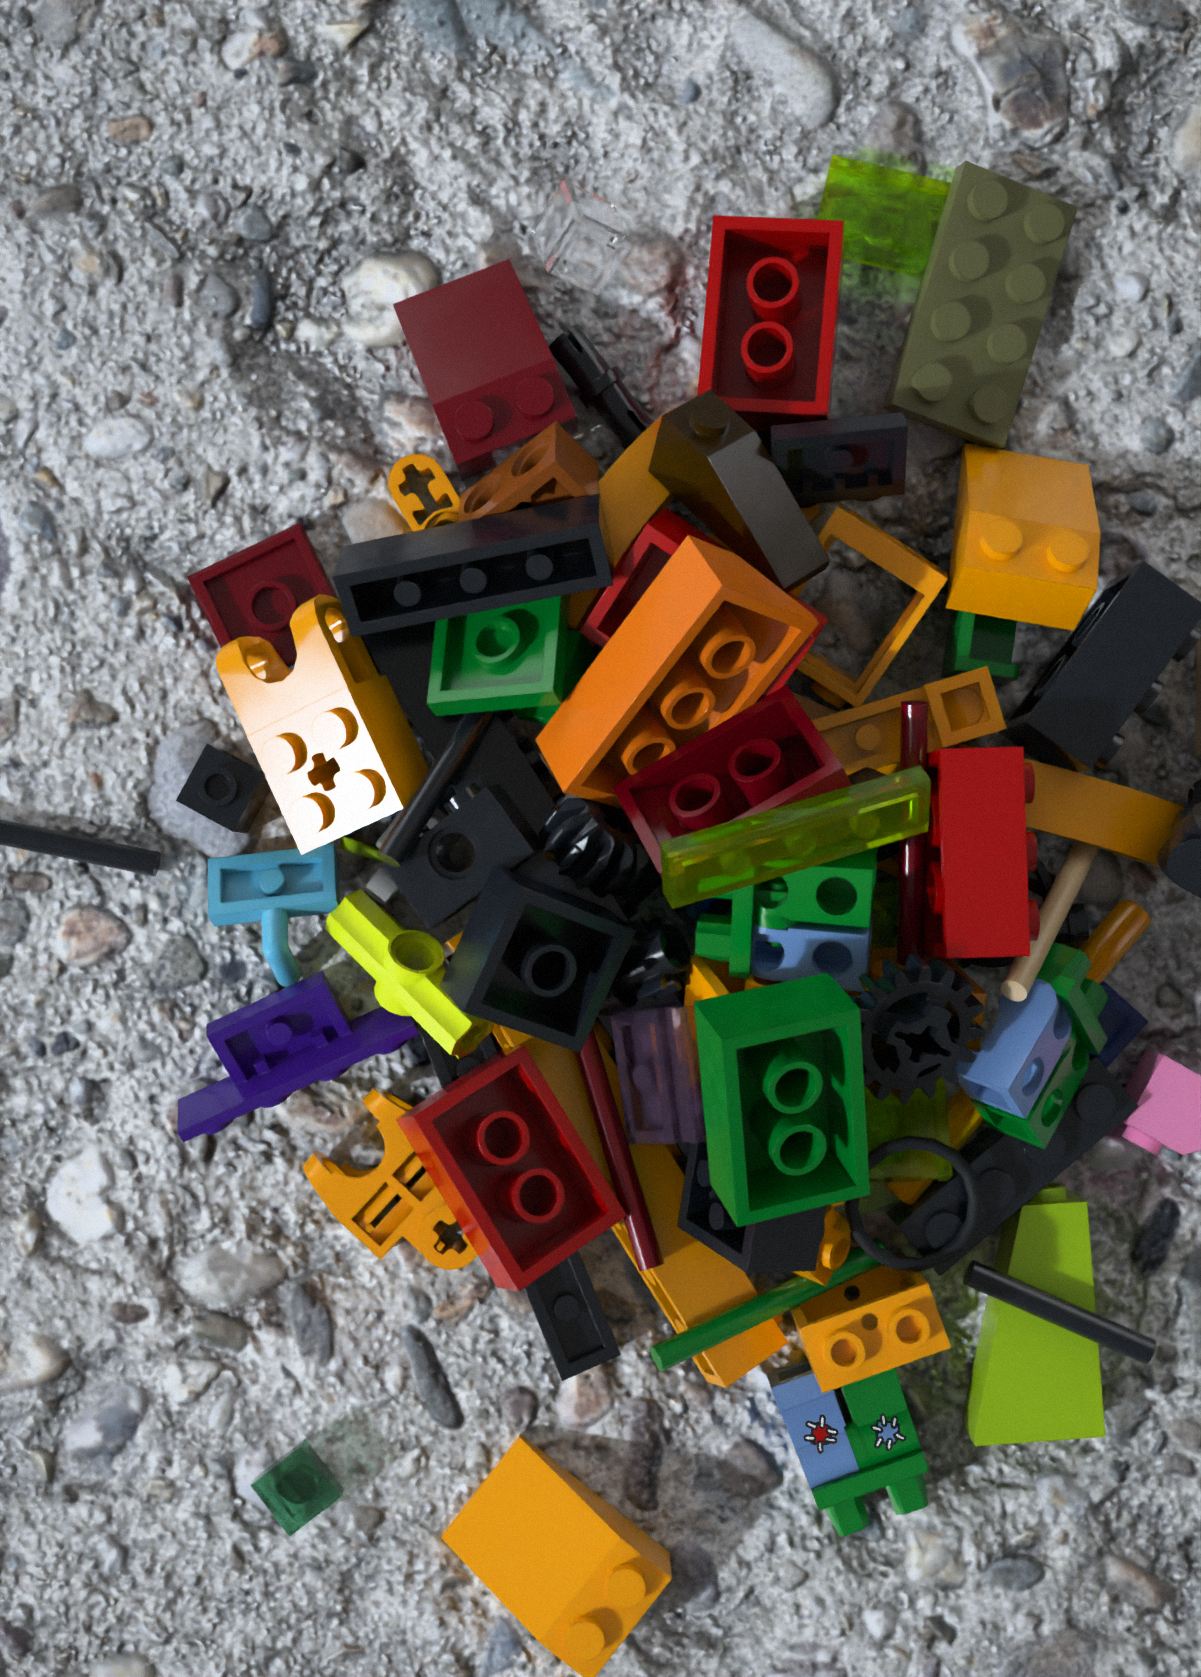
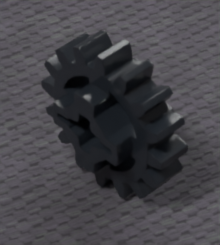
[848,953,985,1104]

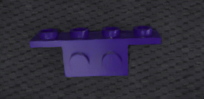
[177,971,419,1142]

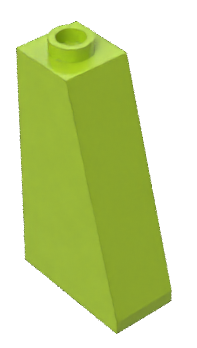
[962,1182,1106,1446]

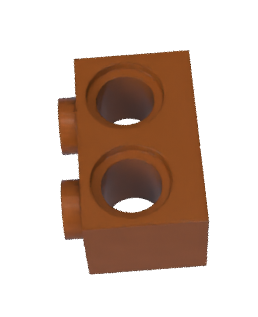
[458,421,599,522]

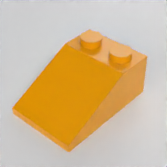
[946,443,1101,631]
[441,1433,672,1677]

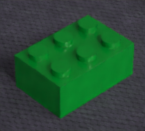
[694,972,870,1227]

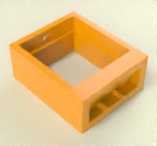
[790,502,948,708]
[790,1252,951,1394]

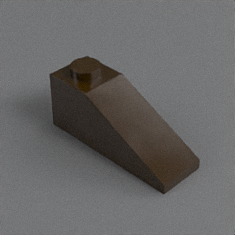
[648,389,830,593]

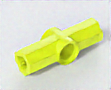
[325,889,495,1059]

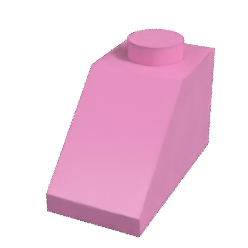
[1121,1050,1201,1156]

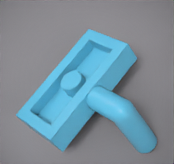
[208,844,340,986]

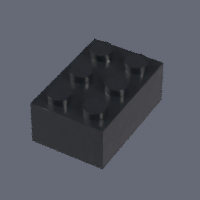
[999,561,1201,772]

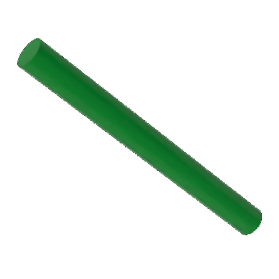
[650,1238,886,1372]

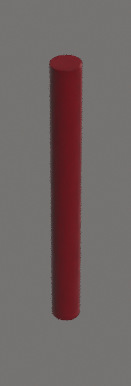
[897,700,928,966]
[573,1027,664,1271]

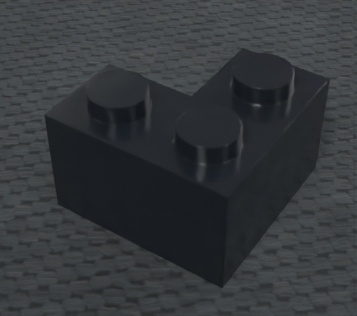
[677,1099,826,1273]

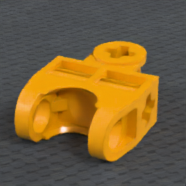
[303,1086,477,1270]

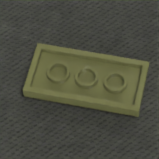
[882,161,1078,449]

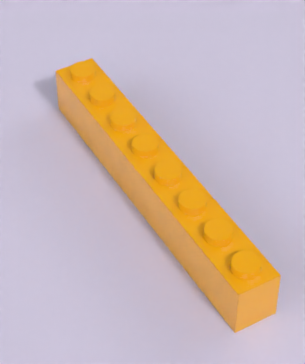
[442,931,789,1388]

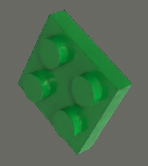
[427,594,570,716]

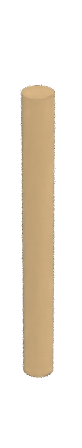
[1000,842,1099,1002]

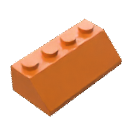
[535,535,819,809]

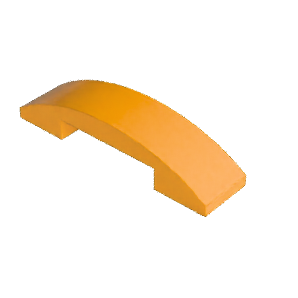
[568,408,675,631]
[812,666,1007,775]
[954,744,1185,868]

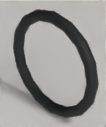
[845,1136,982,1272]

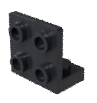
[757,412,908,508]

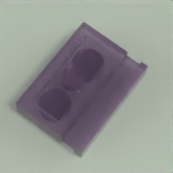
[611,1005,706,1144]

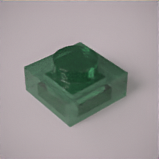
[250,1439,344,1537]

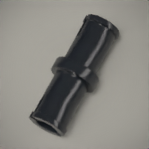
[549,324,655,450]

